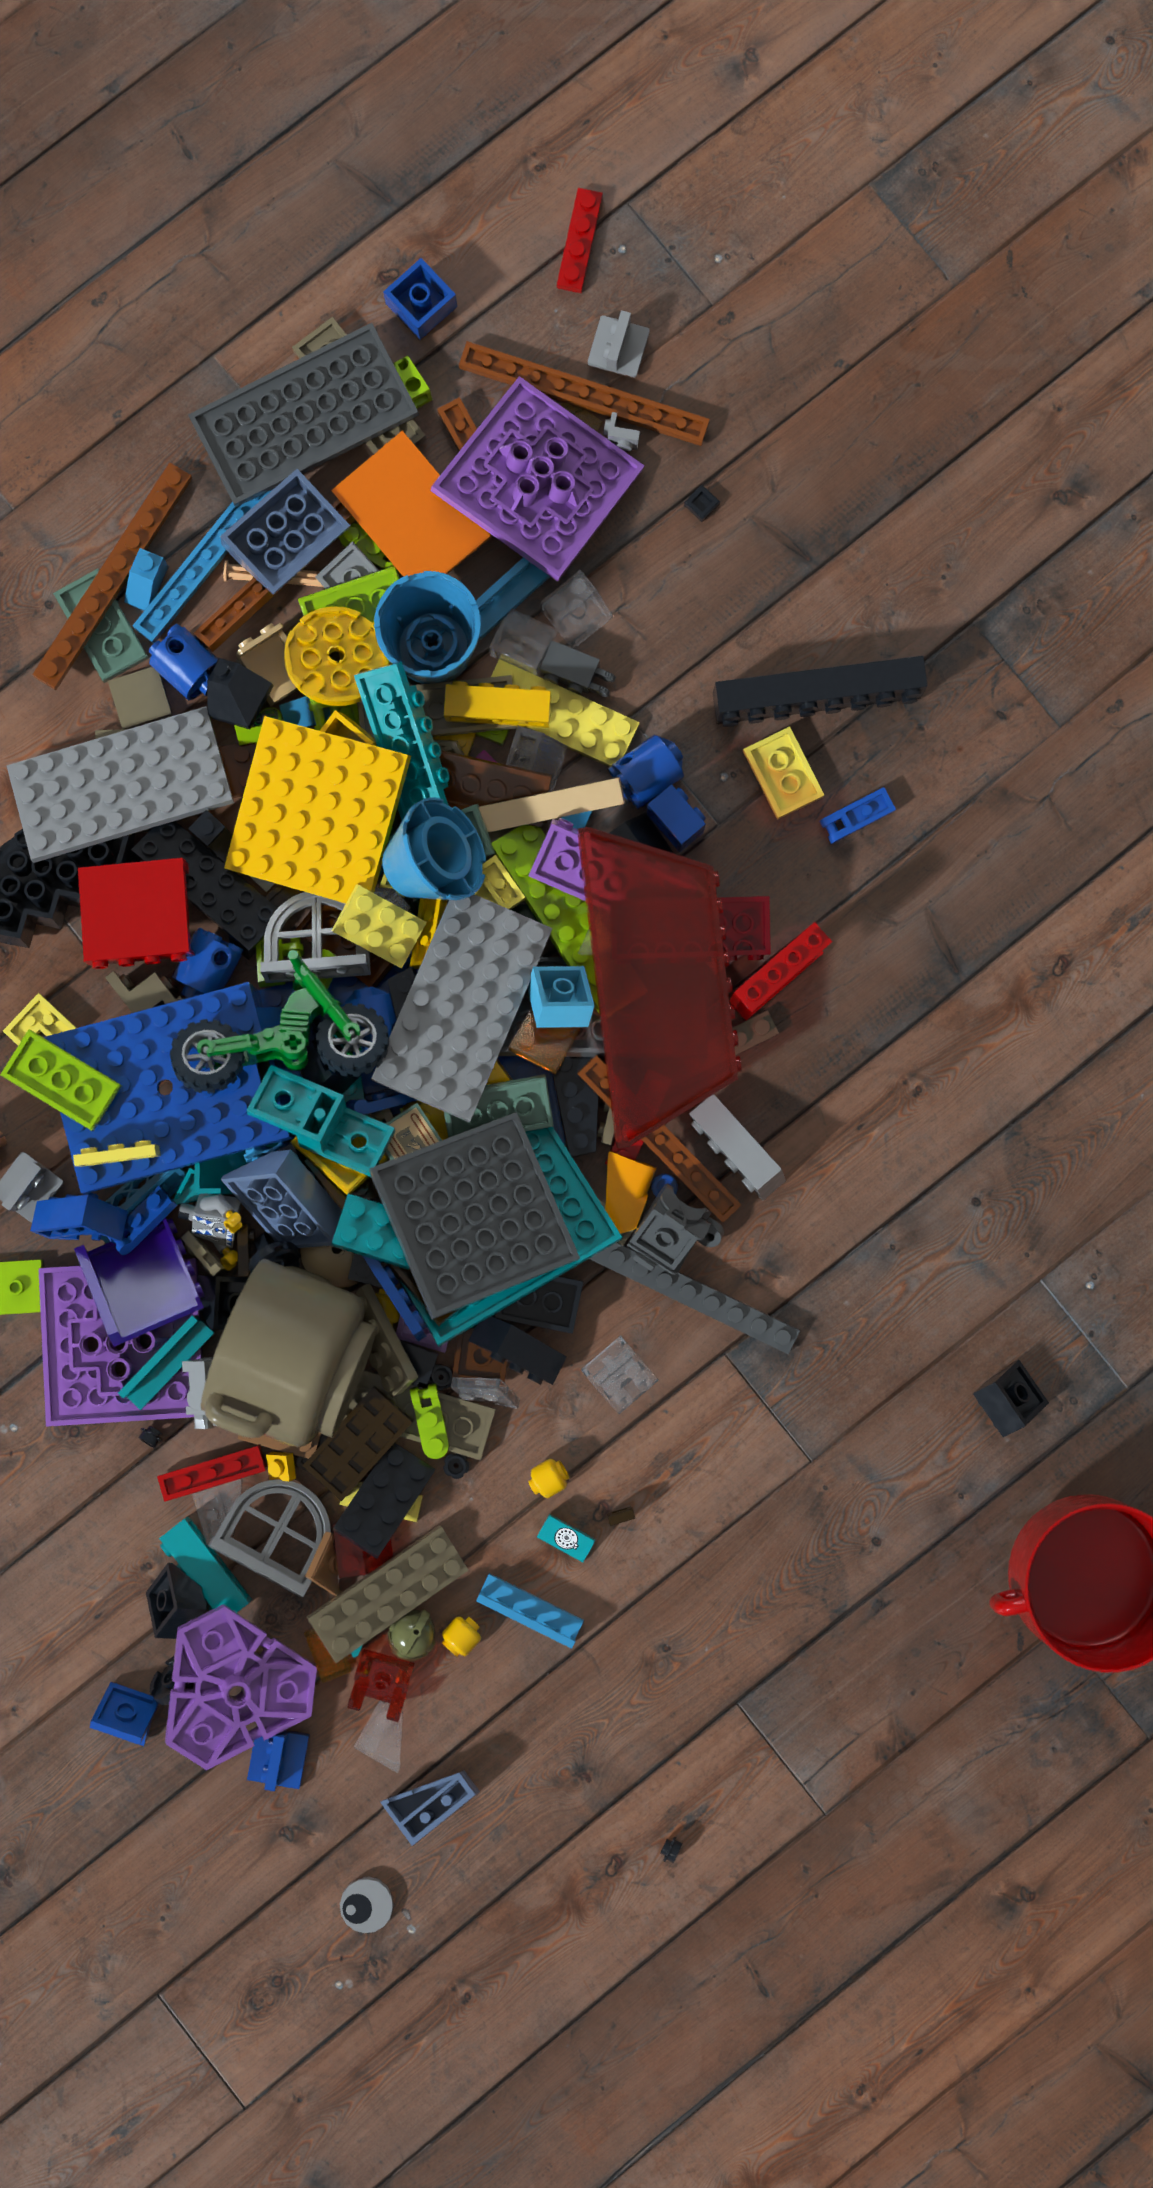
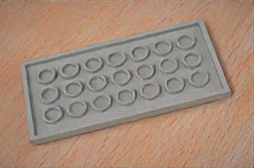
[7,706,234,863]
[371,894,552,1122]

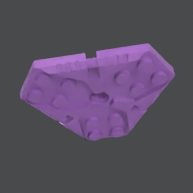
[165,1604,317,1770]

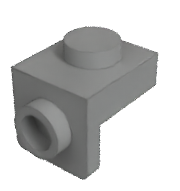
[603,412,640,451]

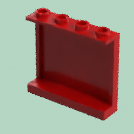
[78,858,195,969]
[728,922,832,1021]

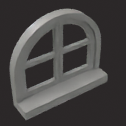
[261,892,370,983]
[208,1479,331,1597]

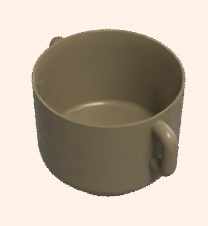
[201,1259,377,1447]

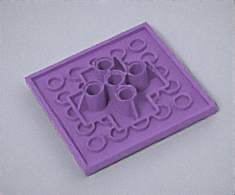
[431,376,644,582]
[39,1258,202,1427]

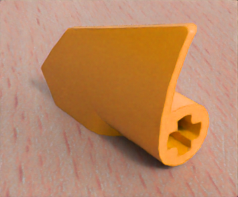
[605,1151,656,1234]

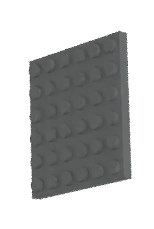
[369,1112,580,1320]

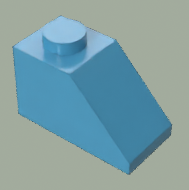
[124,548,169,611]

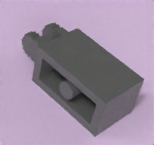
[540,640,616,697]

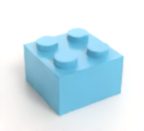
[527,966,595,1028]

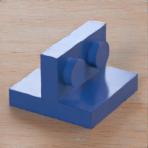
[89,1682,159,1746]
[247,1730,310,1792]

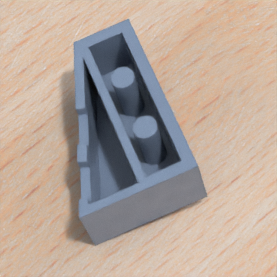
[380,1770,480,1846]

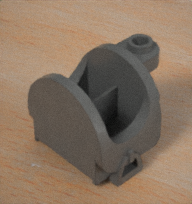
[627,1183,724,1275]

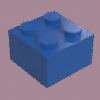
[383,258,458,340]
[646,784,706,853]

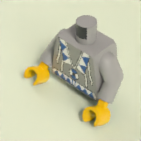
[178,1194,242,1271]

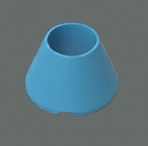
[382,798,486,900]

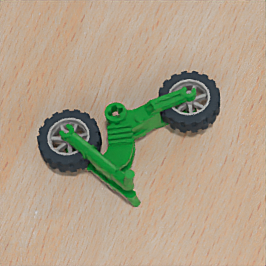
[170,950,389,1093]

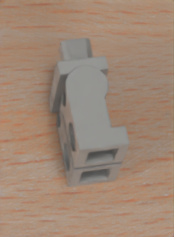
[182,1357,216,1429]

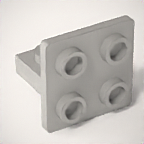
[588,310,650,378]
[0,1152,64,1223]

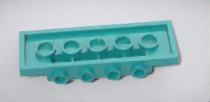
[354,662,449,821]

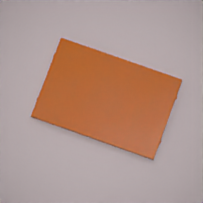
[331,431,491,577]

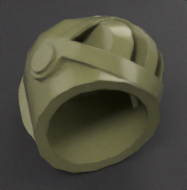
[387,1609,435,1662]

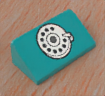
[537,1513,595,1563]

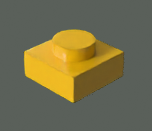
[266,1452,296,1482]

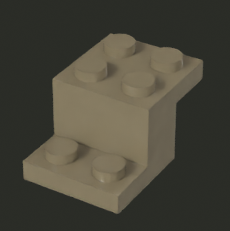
[105,971,185,1013]

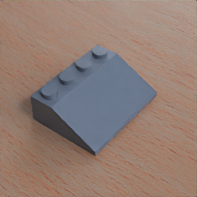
[220,469,350,595]
[221,1150,342,1248]

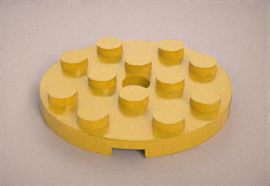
[284,607,389,706]

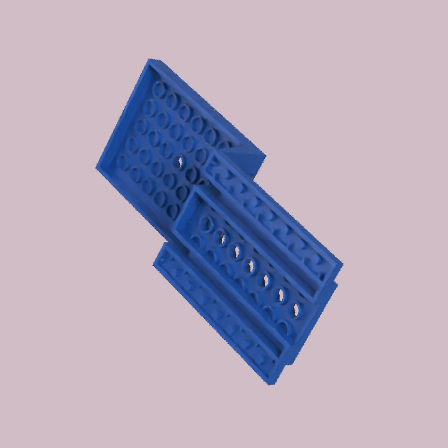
[43,951,419,1194]

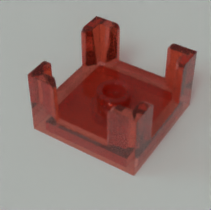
[347,1648,415,1722]

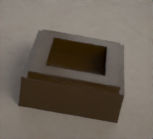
[607,1506,636,1526]

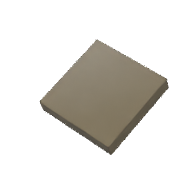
[108,667,173,729]

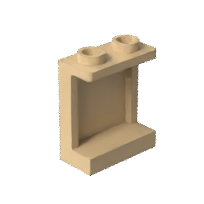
[236,623,298,707]

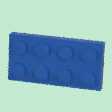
[363,1256,427,1342]

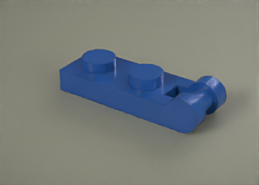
[819,787,896,844]
[345,1091,417,1115]
[108,1185,177,1255]

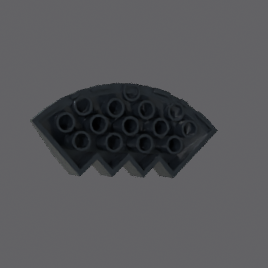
[0,829,135,948]

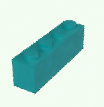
[159,1516,253,1613]

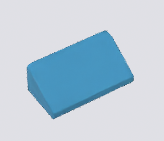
[279,696,331,727]

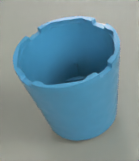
[374,571,481,684]

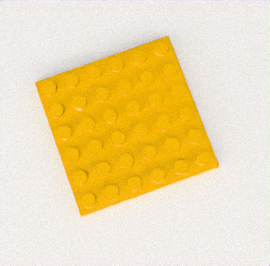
[224,716,411,904]

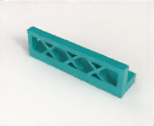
[118,1314,215,1410]

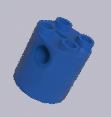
[149,624,218,701]
[608,734,684,809]
[171,928,243,998]
[340,987,397,1055]

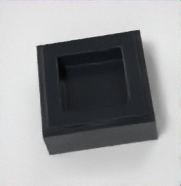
[684,484,720,522]

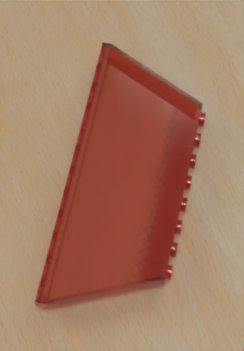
[577,827,742,1148]

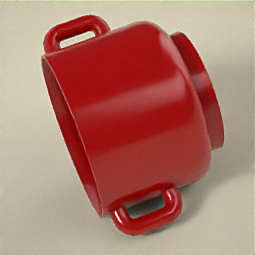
[990,1494,1153,1673]

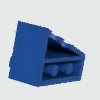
[30,1193,128,1241]

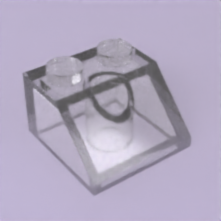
[540,570,613,649]

